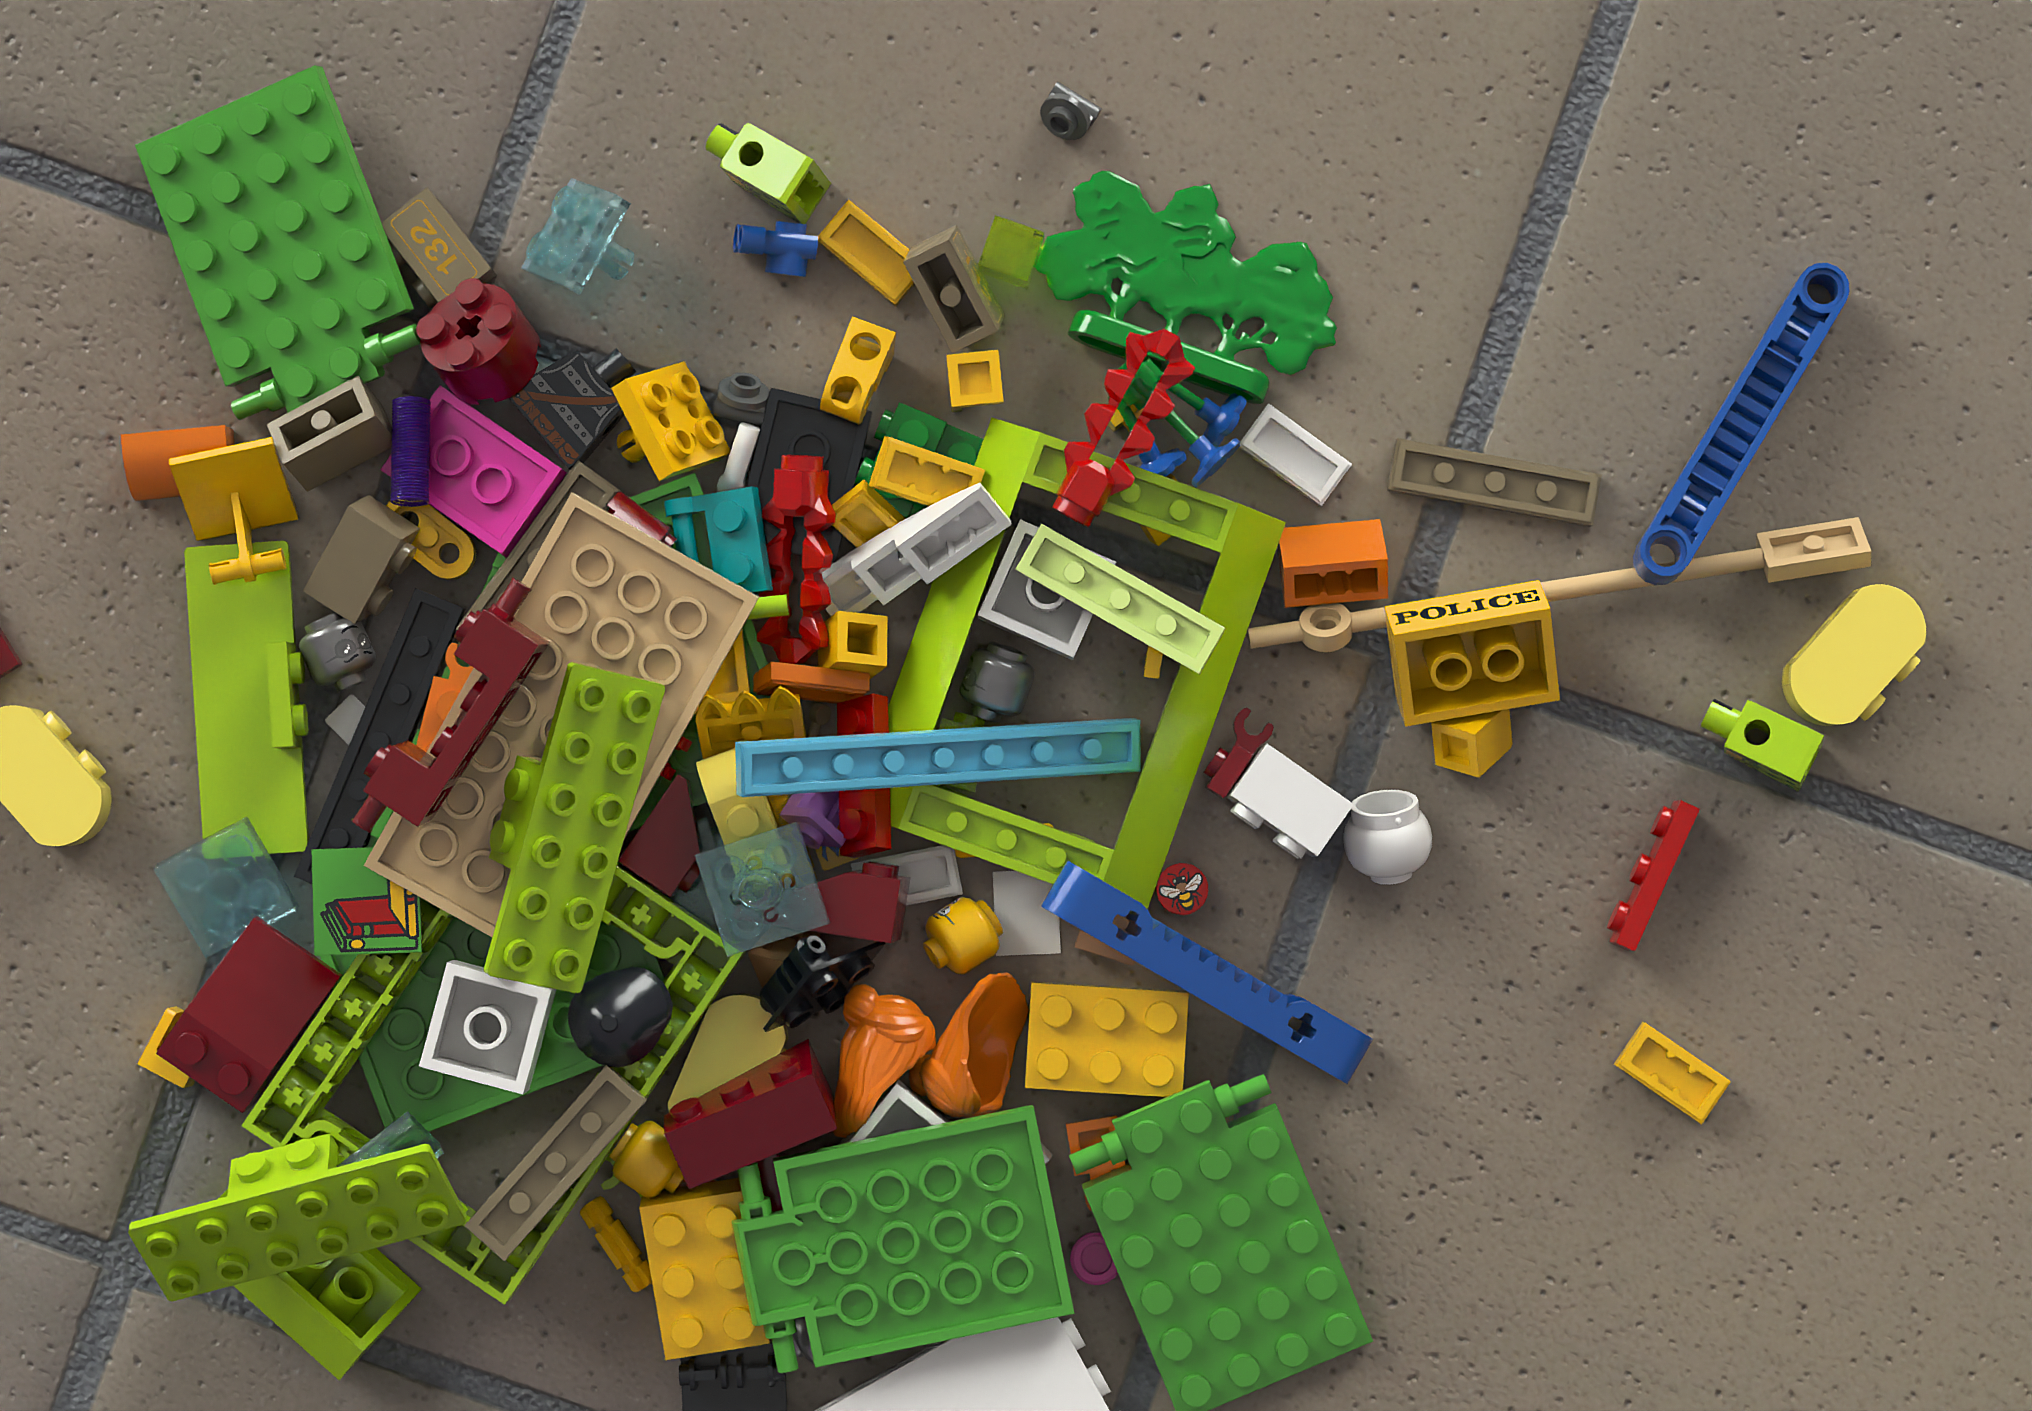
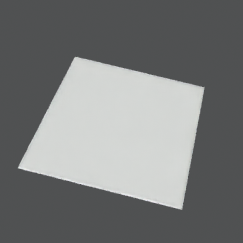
[993,871,1061,956]

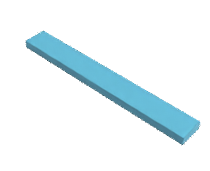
[735,718,1141,797]

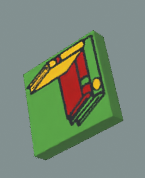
[311,847,423,956]

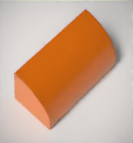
[121,425,235,501]
[1278,519,1388,608]

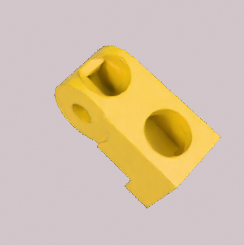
[820,316,896,424]

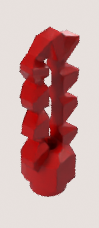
[1052,329,1195,528]
[757,455,836,664]

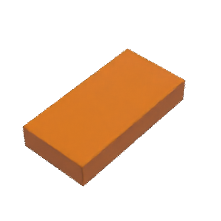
[753,662,870,704]

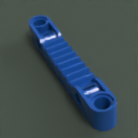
[1633,263,1850,585]
[1041,860,1373,1084]

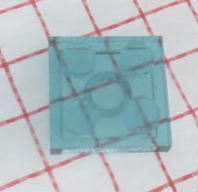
[153,817,299,958]

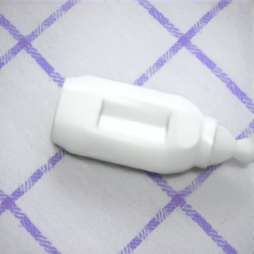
[716,422,761,493]

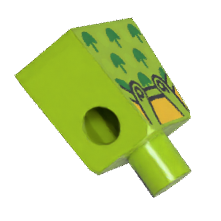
[705,123,831,224]
[1700,699,1824,792]

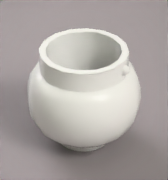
[1343,790,1432,884]

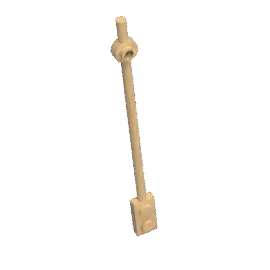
[1247,517,1871,652]

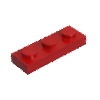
[837,693,891,858]
[1607,800,1700,952]

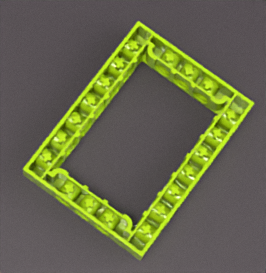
[242,863,747,1305]

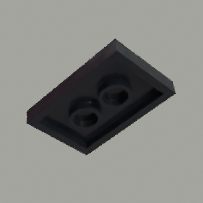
[747,388,873,563]

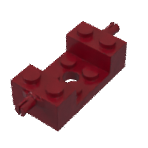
[351,577,550,833]

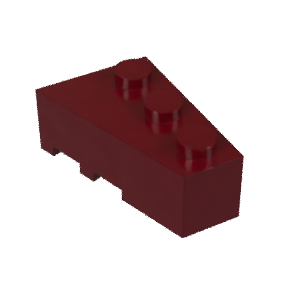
[664,1039,837,1189]

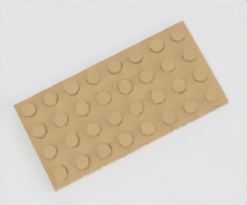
[363,492,760,937]

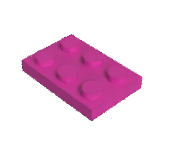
[380,385,567,558]

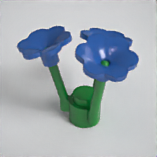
[1108,358,1247,488]

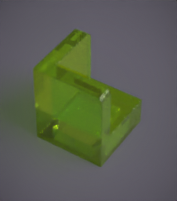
[978,215,1045,289]

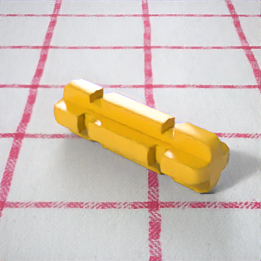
[580,1196,652,1292]

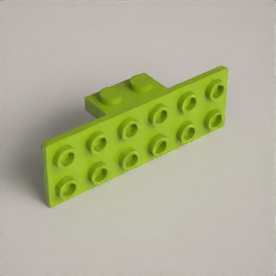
[184,541,309,858]
[484,662,665,993]
[128,1133,466,1301]

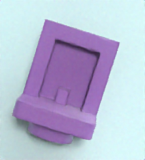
[779,791,846,849]

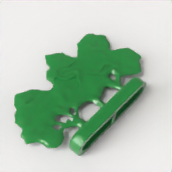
[1035,171,1337,404]

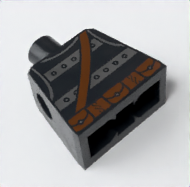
[509,348,637,470]

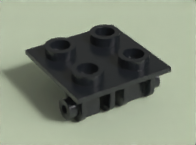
[760,936,886,1032]
[679,1342,787,1411]

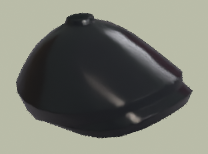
[568,967,673,1068]

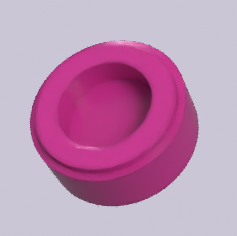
[1070,1231,1118,1285]

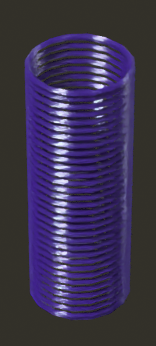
[390,396,431,507]

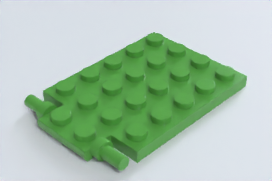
[135,65,420,420]
[1069,1074,1373,1411]
[731,1105,1075,1373]

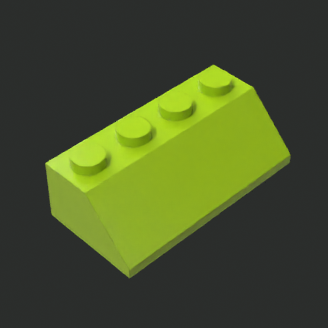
[218,1189,422,1380]

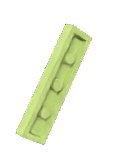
[1015,524,1226,674]

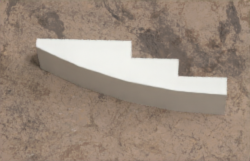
[821,482,1012,616]

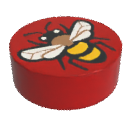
[1156,863,1208,915]

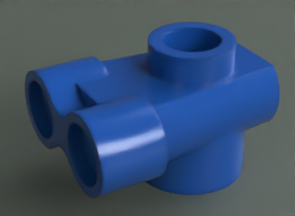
[733,221,818,277]

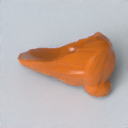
[909,972,1029,1118]
[833,984,936,1138]

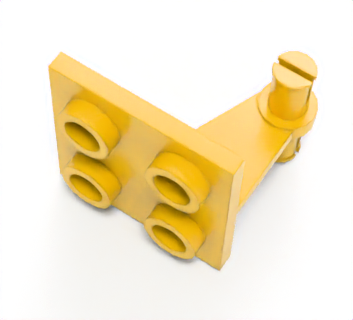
[169,437,298,585]

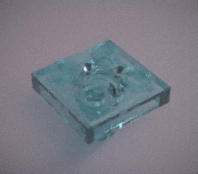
[521,178,634,295]
[695,822,830,957]

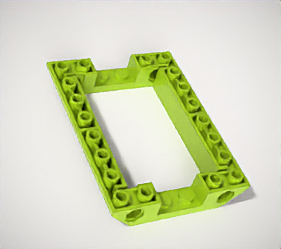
[888,417,1286,909]

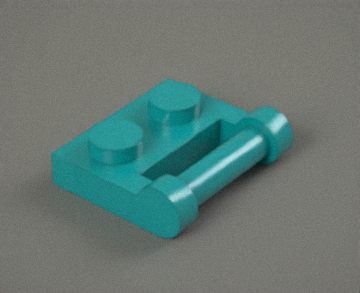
[664,486,773,594]

